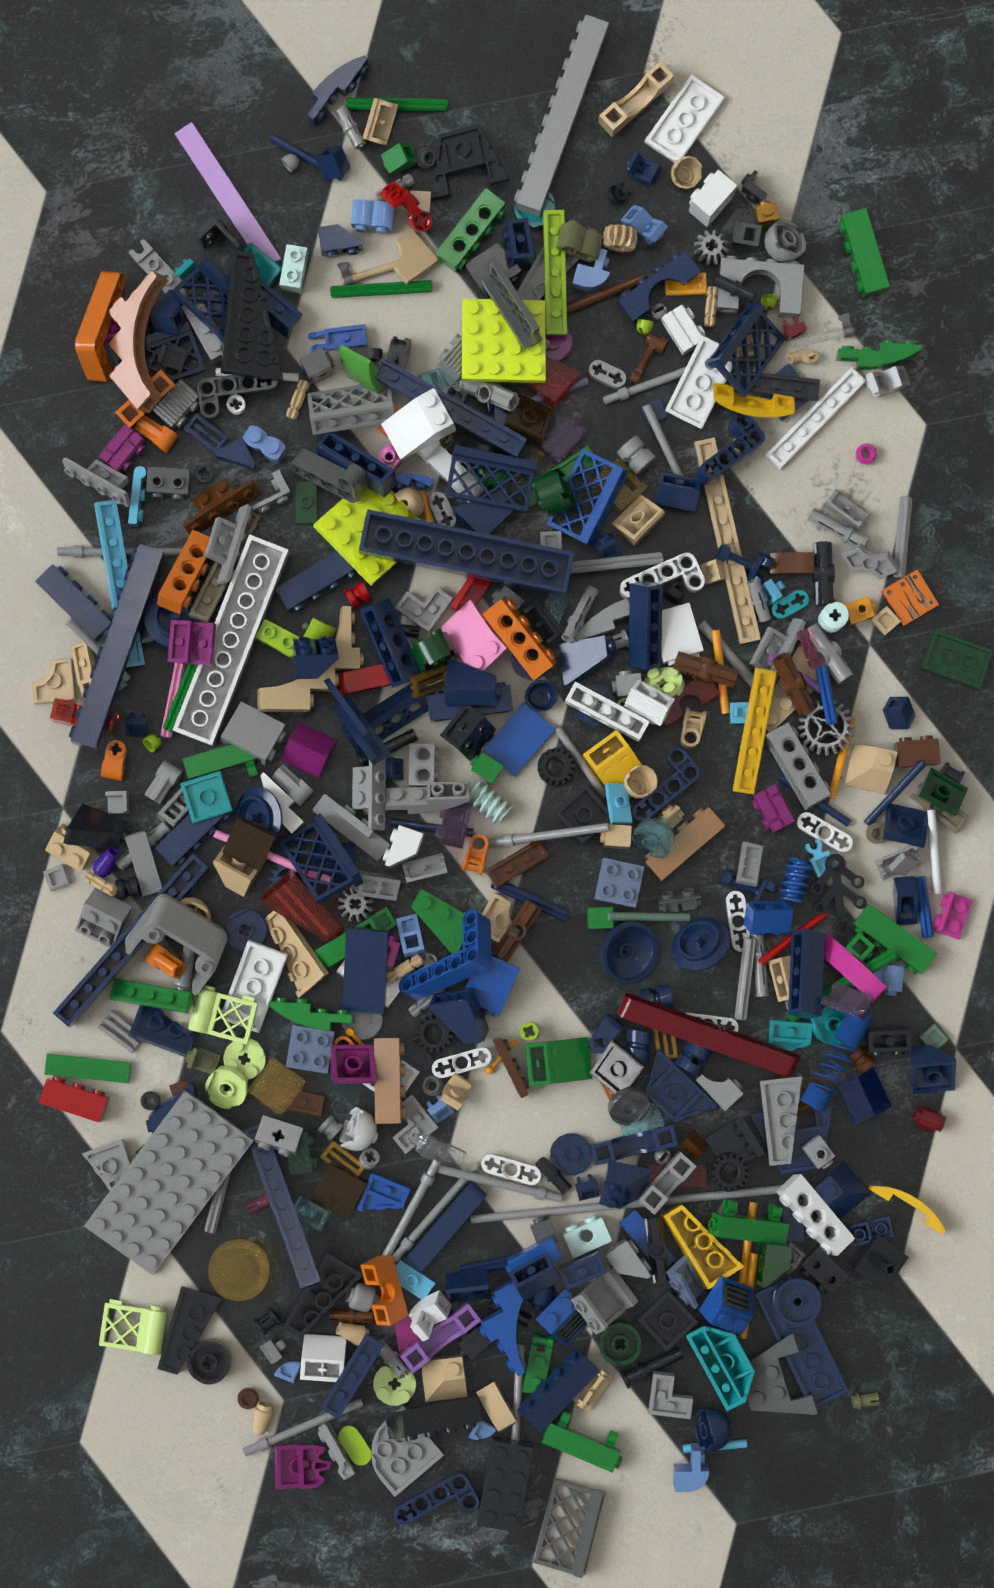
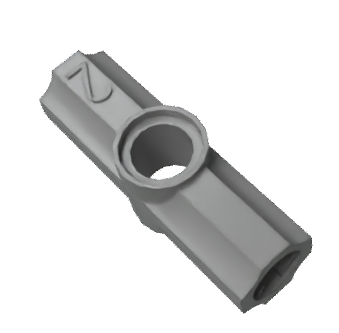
[459,379,520,411]
[802,623,853,684]

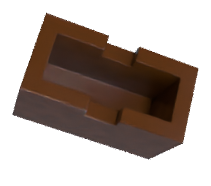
[894,735,941,769]

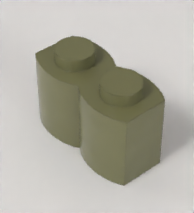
[556,220,603,262]

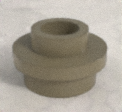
[866,823,885,844]

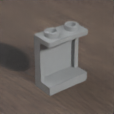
[220,701,287,765]
[571,1267,639,1334]

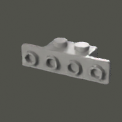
[62,457,131,507]
[204,504,252,585]
[749,618,806,688]
[352,758,386,831]
[313,794,390,861]

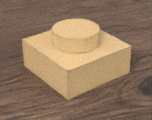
[700,559,726,585]
[870,606,901,636]

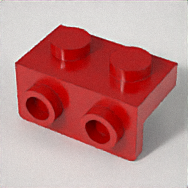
[379,182,422,217]

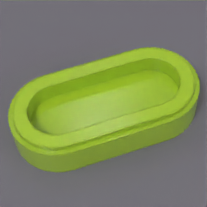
[338,1425,371,1465]

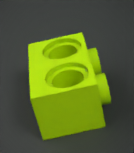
[255,619,300,659]

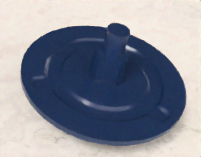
[144,595,201,648]
[236,787,282,843]
[672,918,730,971]

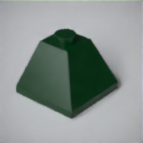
[755,1242,794,1288]

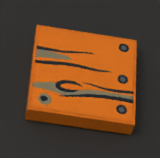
[881,569,939,627]

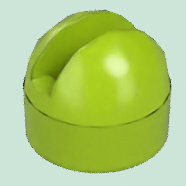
[761,294,778,310]
[637,319,654,335]
[143,734,161,753]

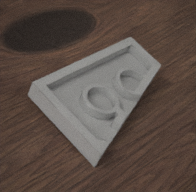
[82,1139,131,1191]

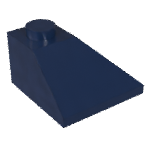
[909,1045,956,1094]
[812,1161,871,1220]

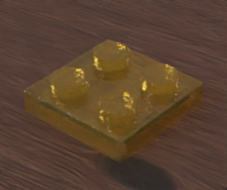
[248,1057,307,1116]

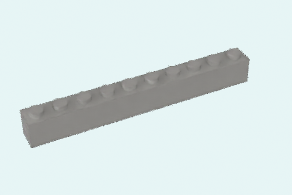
[514,15,609,217]

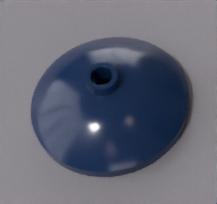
[601,921,659,984]

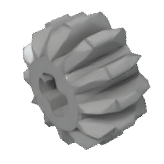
[694,230,729,266]
[338,887,373,922]

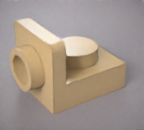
[440,1073,472,1111]

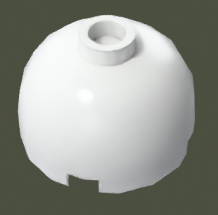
[339,1107,378,1151]

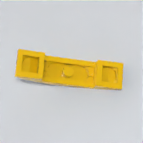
[713,382,795,417]
[868,1185,946,1235]

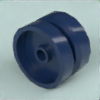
[772,1276,822,1326]

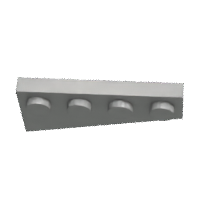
[517,246,579,300]
[760,1076,802,1166]

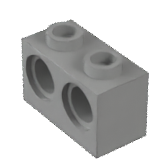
[409,743,439,787]

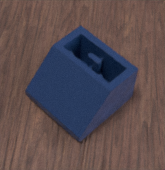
[293,636,339,679]

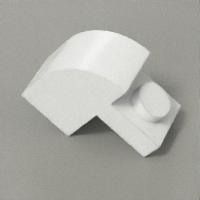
[408,1290,452,1341]

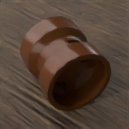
[847,1045,876,1075]

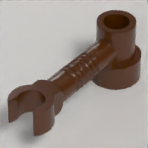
[630,333,669,385]

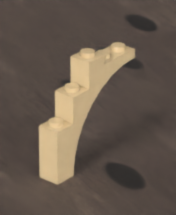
[257,606,364,712]

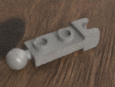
[129,239,190,304]

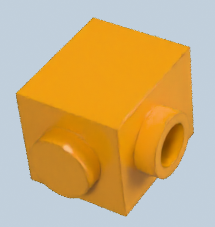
[844,596,877,627]

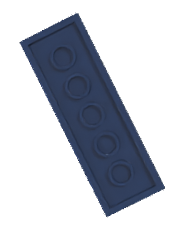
[754,1275,849,1407]

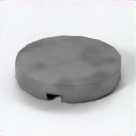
[342,1011,383,1040]
[608,1087,650,1126]

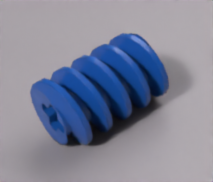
[779,857,813,903]

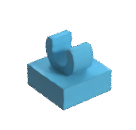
[762,579,785,606]
[729,702,749,724]

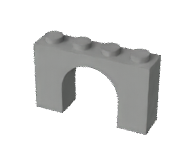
[716,256,804,318]

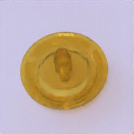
[208,1239,270,1301]

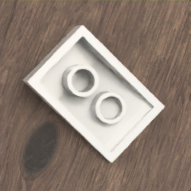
[381,388,456,460]

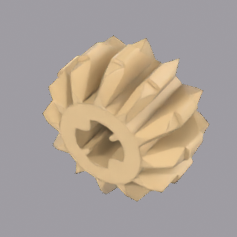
[603,224,638,253]

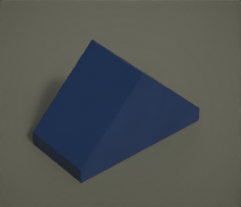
[214,437,257,471]

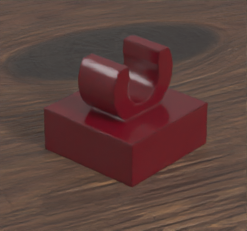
[782,315,807,342]

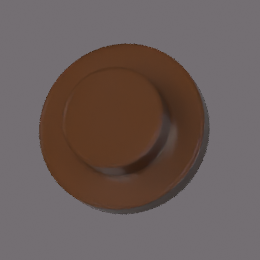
[237,1388,259,1409]

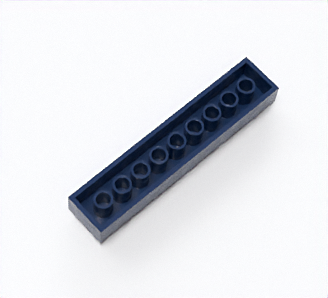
[359,509,574,597]

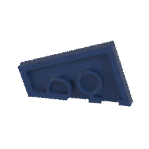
[128,1005,195,1057]

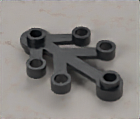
[809,853,867,935]

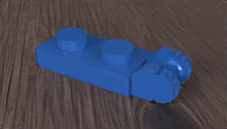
[308,324,368,352]

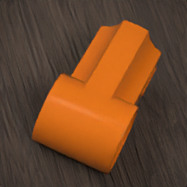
[134,415,179,453]
[144,943,186,979]

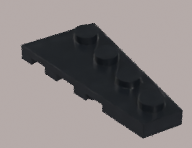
[157,1286,223,1375]

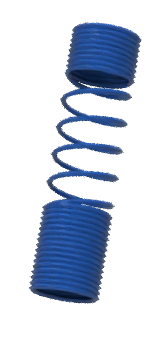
[801,1007,873,1112]

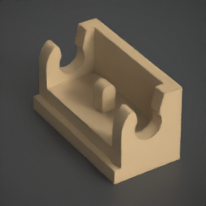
[363,98,398,145]

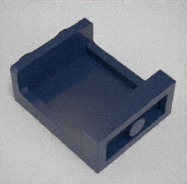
[558,1249,607,1290]

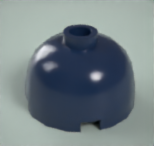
[695,1408,733,1452]

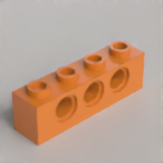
[157,530,210,614]
[482,596,556,681]

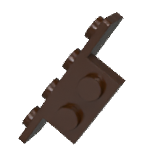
[183,477,261,535]

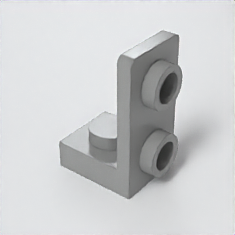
[251,470,291,514]

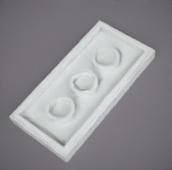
[644,74,725,163]
[665,335,739,429]
[220,939,288,1033]

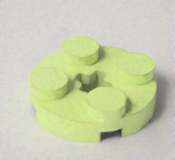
[643,667,685,698]
[223,1038,266,1079]
[205,1066,248,1109]
[373,1365,416,1406]

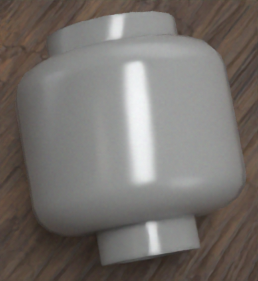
[346,1282,379,1312]

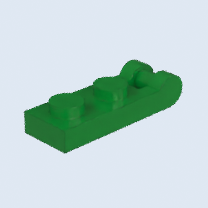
[522,1333,554,1394]

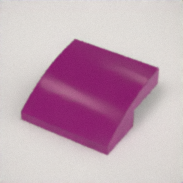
[167,620,216,666]

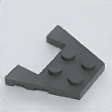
[747,1332,819,1415]

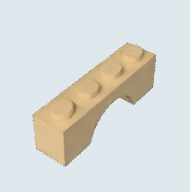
[598,61,674,137]

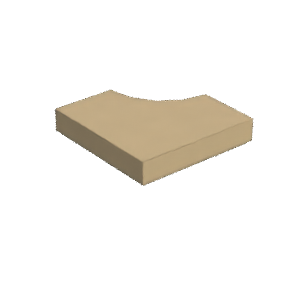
[393,229,438,285]
[32,658,77,704]
[482,892,520,943]

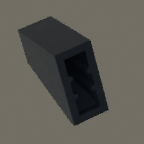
[63,803,130,849]

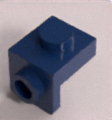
[626,152,662,186]
[594,532,623,559]

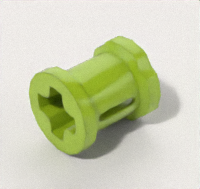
[519,1022,538,1041]

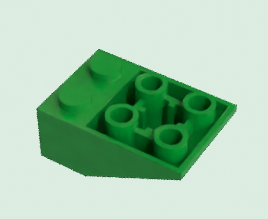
[525,1037,592,1086]

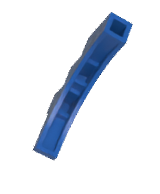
[479,1235,562,1376]

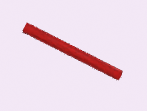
[758,912,828,966]

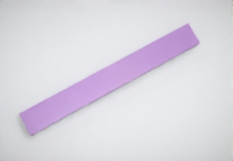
[175,122,281,263]

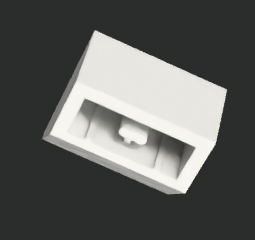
[383,825,424,868]
[300,1334,347,1382]

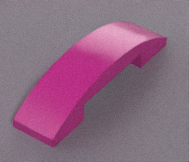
[824,933,887,1003]

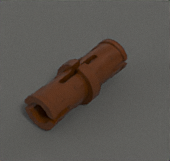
[330,1308,374,1324]

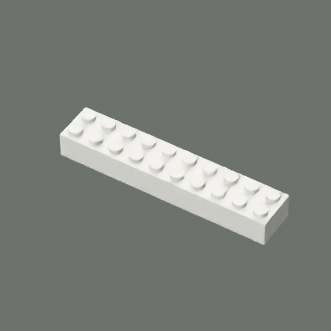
[173,535,290,747]

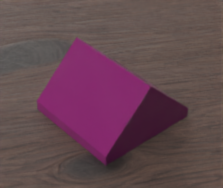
[281,722,337,778]
[330,1045,376,1084]

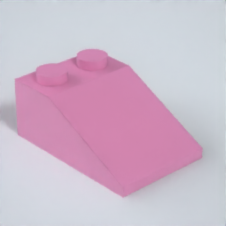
[441,599,509,672]

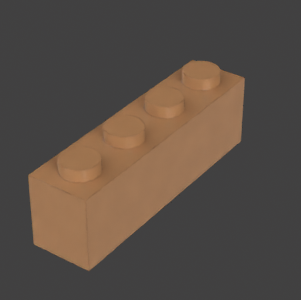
[644,807,725,882]
[374,1038,406,1124]

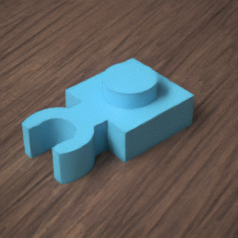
[805,839,836,878]

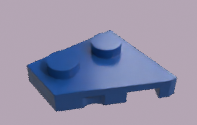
[357,1171,411,1211]

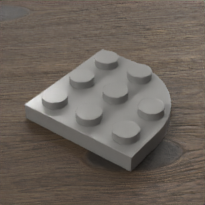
[371,1405,444,1497]

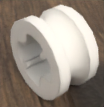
[227,395,246,415]

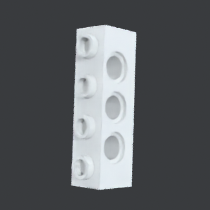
[565,682,650,742]
[776,1174,855,1256]

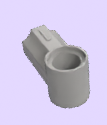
[144,760,183,804]
[271,764,314,806]

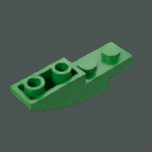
[836,340,922,370]
[314,907,397,969]
[269,998,355,1031]

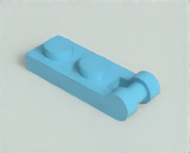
[128,466,147,527]

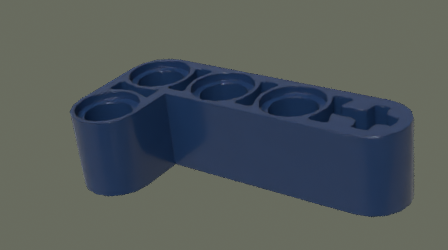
[695,413,765,485]
[631,747,700,823]
[393,1471,479,1525]

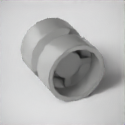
[617,435,656,475]

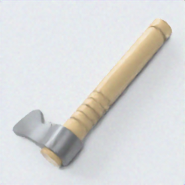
[337,260,399,285]

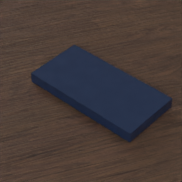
[342,927,389,1014]

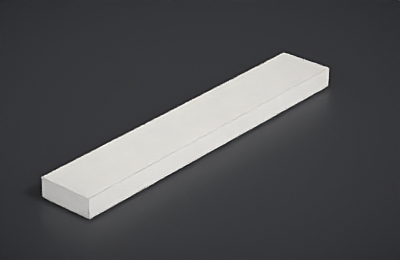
[765,367,867,470]

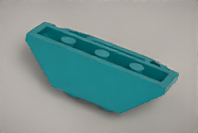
[686,1325,755,1411]

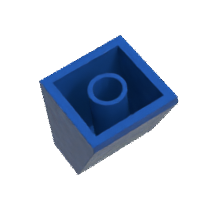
[465,956,520,1017]

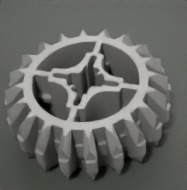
[798,700,855,756]

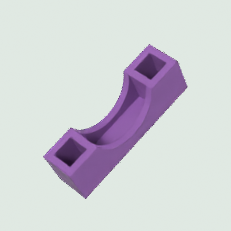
[399,1302,481,1373]

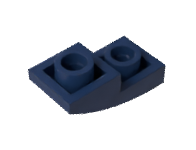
[847,1215,895,1247]

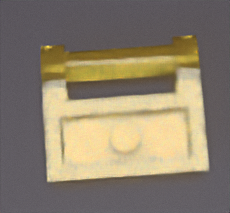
[593,457,648,512]

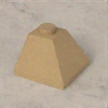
[844,744,898,795]
[213,847,267,897]
[421,1354,468,1402]

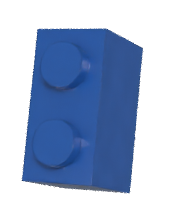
[743,900,793,936]

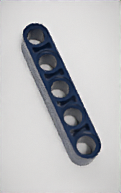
[404,1181,488,1273]

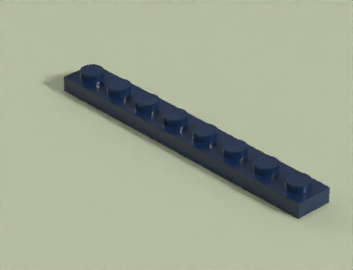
[375,357,527,458]
[244,1124,321,1290]

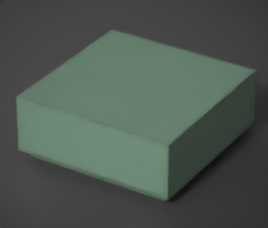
[918,1023,949,1049]

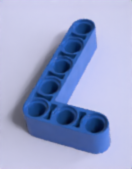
[399,909,492,1000]

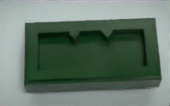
[296,482,317,525]

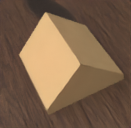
[611,494,665,546]

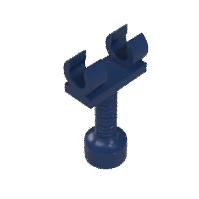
[716,543,775,585]
[719,869,778,902]

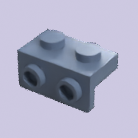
[666,1256,705,1309]

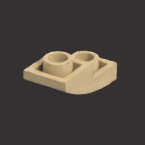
[476,1382,518,1432]

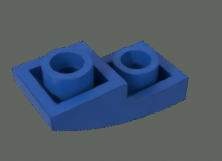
[394,473,434,490]

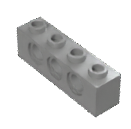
[764,722,831,811]

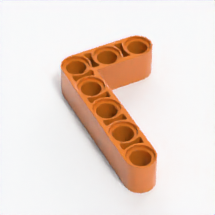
[75,271,125,382]

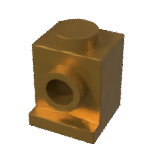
[753,201,779,228]

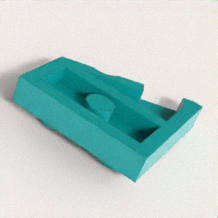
[768,1019,812,1052]

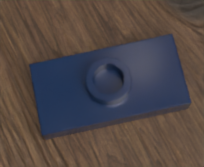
[782,1198,804,1242]

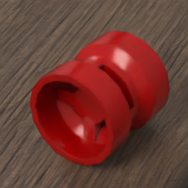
[408,211,432,232]
[344,581,372,609]

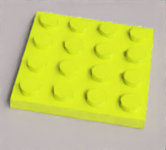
[462,299,546,383]
[313,488,420,586]

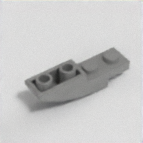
[386,781,470,814]

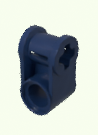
[589,1013,625,1054]

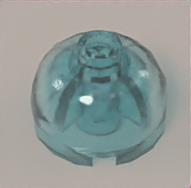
[631,818,675,859]

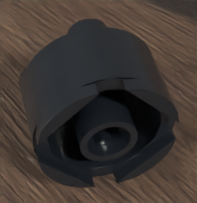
[187,1339,232,1385]

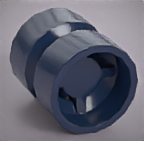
[639,984,674,1009]
[624,1029,654,1063]
[675,1041,713,1077]

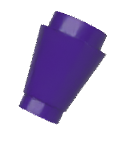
[93,847,119,877]

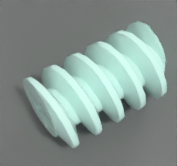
[818,602,849,633]
[468,779,513,824]

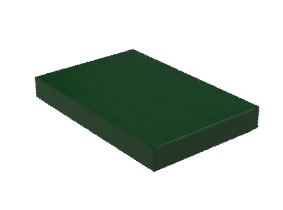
[920,629,994,690]

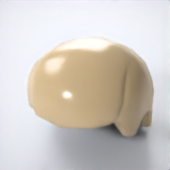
[671,156,702,189]
[394,487,424,518]
[623,765,658,798]

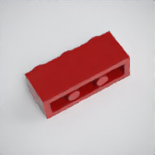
[39,1076,109,1123]

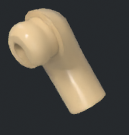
[787,349,819,365]

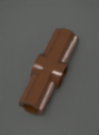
[673,651,739,688]
[772,652,816,715]
[492,900,542,963]

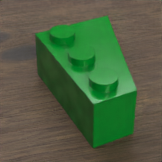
[411,889,464,954]

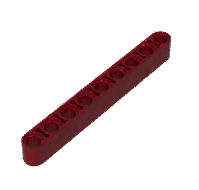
[617,993,800,1077]

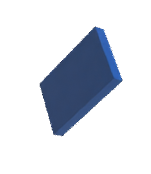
[483,702,555,777]

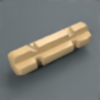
[704,286,718,327]
[286,379,310,420]
[84,871,118,896]
[387,954,424,983]

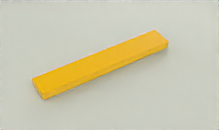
[732,667,777,795]

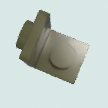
[185,1047,222,1074]

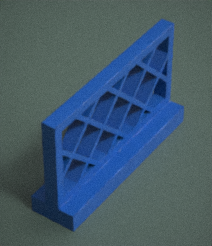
[546,448,629,546]

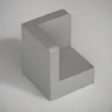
[105,791,130,814]

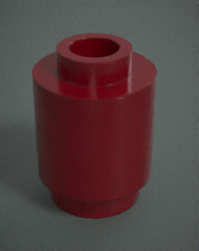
[913,1106,946,1132]

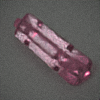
[797,629,821,669]

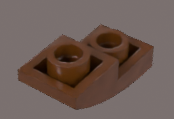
[769,552,814,575]

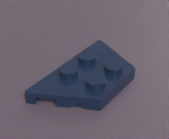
[644,1049,718,1123]

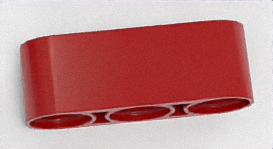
[338,664,391,696]

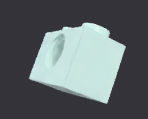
[279,244,309,294]
[563,1215,612,1258]

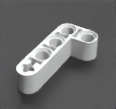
[416,440,484,503]
[619,553,705,600]

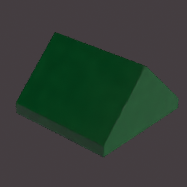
[915,767,968,817]

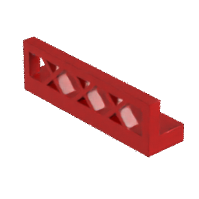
[450,535,496,612]

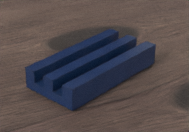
[184,412,229,453]

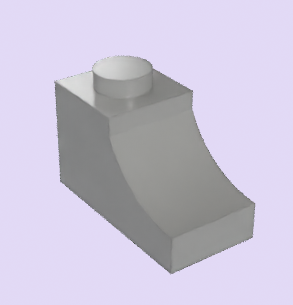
[695,1074,743,1111]

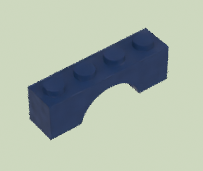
[619,251,701,323]
[590,1124,678,1166]

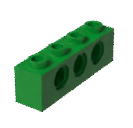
[435,188,506,273]

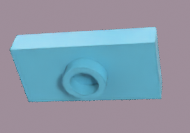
[605,783,632,825]
[396,1259,435,1300]

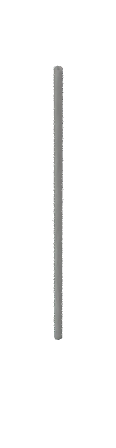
[470,1185,782,1224]

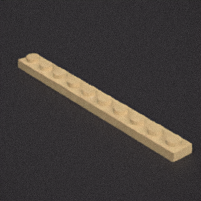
[694,437,761,645]

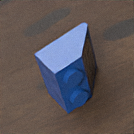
[699,1276,754,1335]
[535,1286,587,1347]

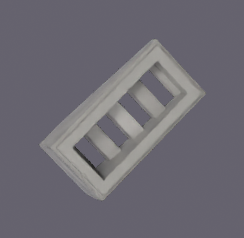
[158,788,189,830]

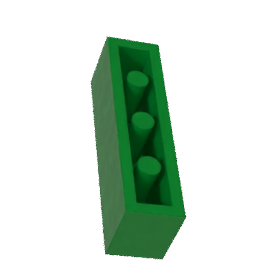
[838,208,890,298]
[852,904,937,975]

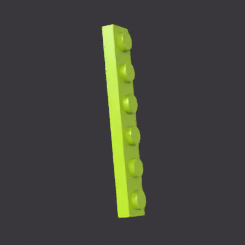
[543,210,567,336]

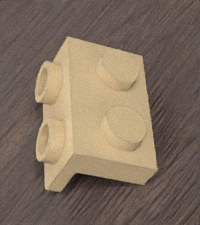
[45,824,97,872]

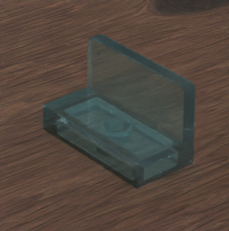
[620,1102,664,1136]

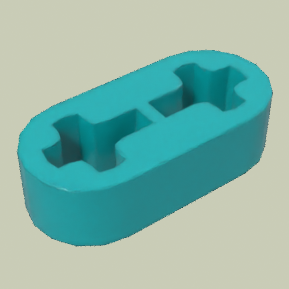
[771,590,809,620]

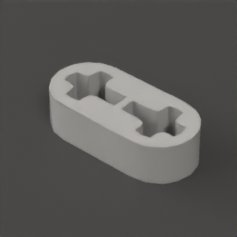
[589,360,626,389]
[429,492,456,527]

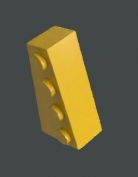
[660,1204,744,1289]

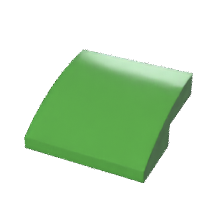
[339,345,383,394]

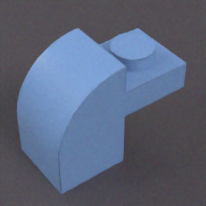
[620,205,668,245]
[572,249,610,292]
[396,914,426,958]
[673,1443,709,1492]

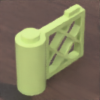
[188,985,259,1044]
[99,1299,167,1355]

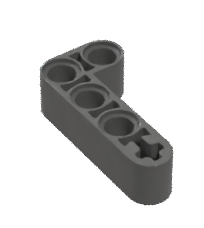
[198,375,280,419]
[290,449,368,503]

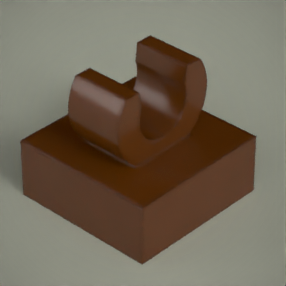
[680,1130,708,1159]

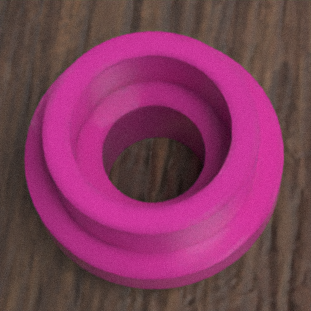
[856,443,877,465]

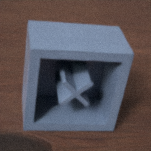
[594,858,645,909]
[286,1025,336,1074]

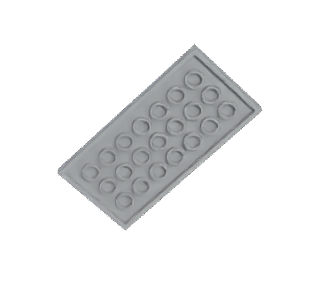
[84,1090,254,1275]

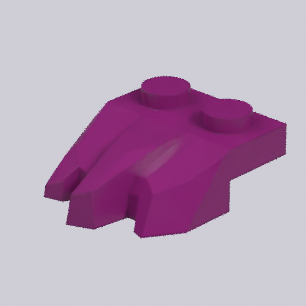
[275,1444,332,1489]

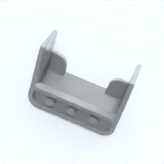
[125,894,227,995]

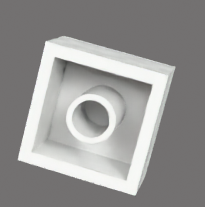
[689,169,737,227]

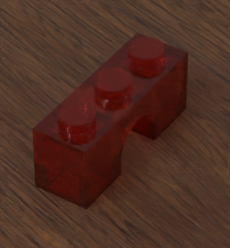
[663,677,720,728]
[50,698,119,736]

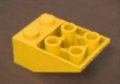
[582,730,642,799]

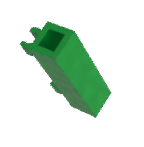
[183,744,260,780]
[708,1199,789,1245]
[541,1410,623,1473]

